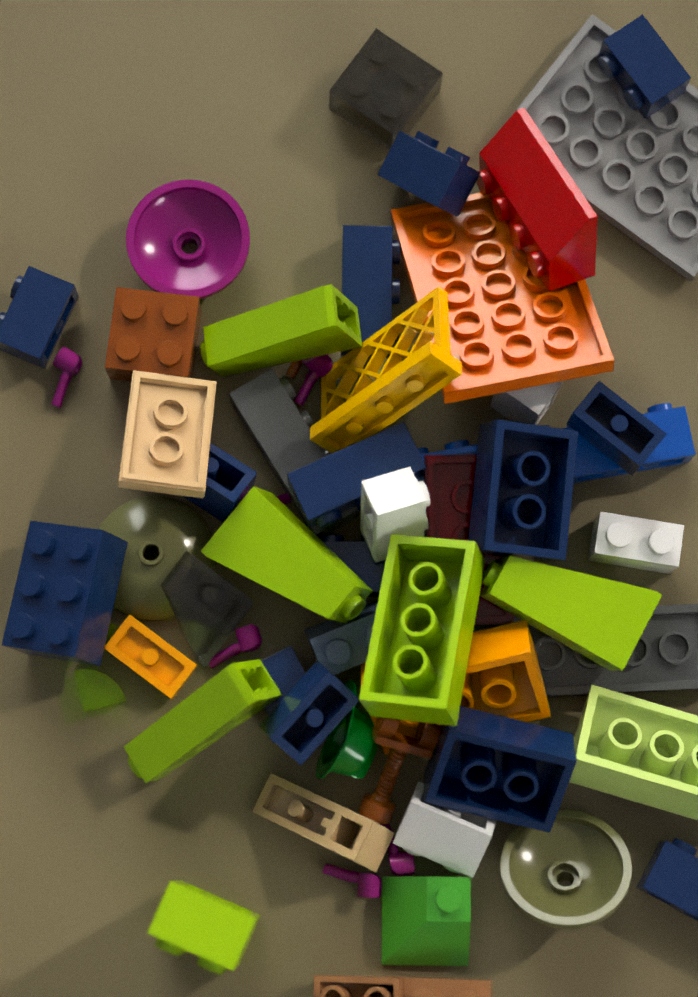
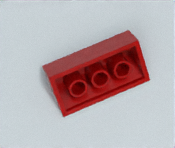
[476,108,598,291]

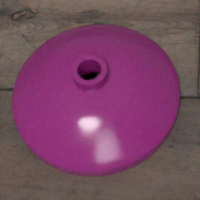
[126,179,250,299]

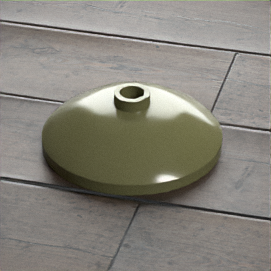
[99,496,217,621]
[500,809,632,929]

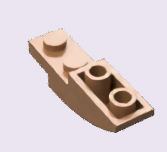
[313,975,493,997]

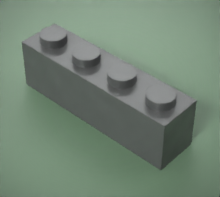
[229,369,359,538]

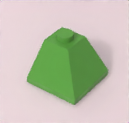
[381,876,471,966]

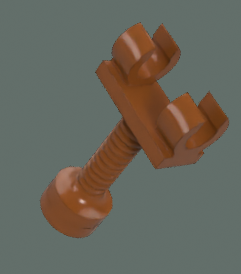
[358,717,441,824]

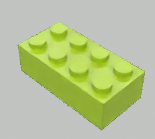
[359,534,485,726]
[148,880,261,975]

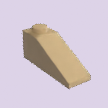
[252,773,395,872]

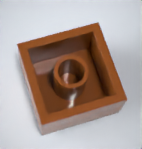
[105,287,202,382]

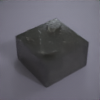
[329,28,443,150]

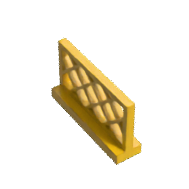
[310,286,462,453]

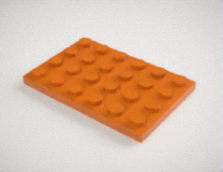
[391,193,614,404]

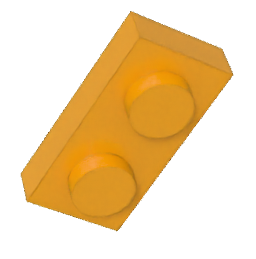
[104,614,198,700]

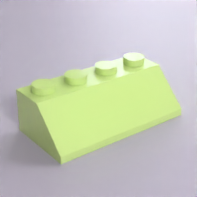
[569,685,698,820]

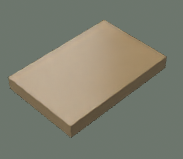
[118,370,217,499]

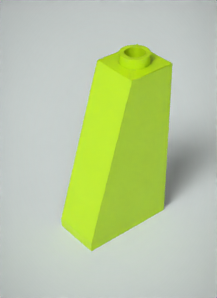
[200,284,362,377]
[201,486,373,623]
[479,556,662,671]
[124,659,283,783]

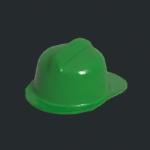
[315,679,378,779]

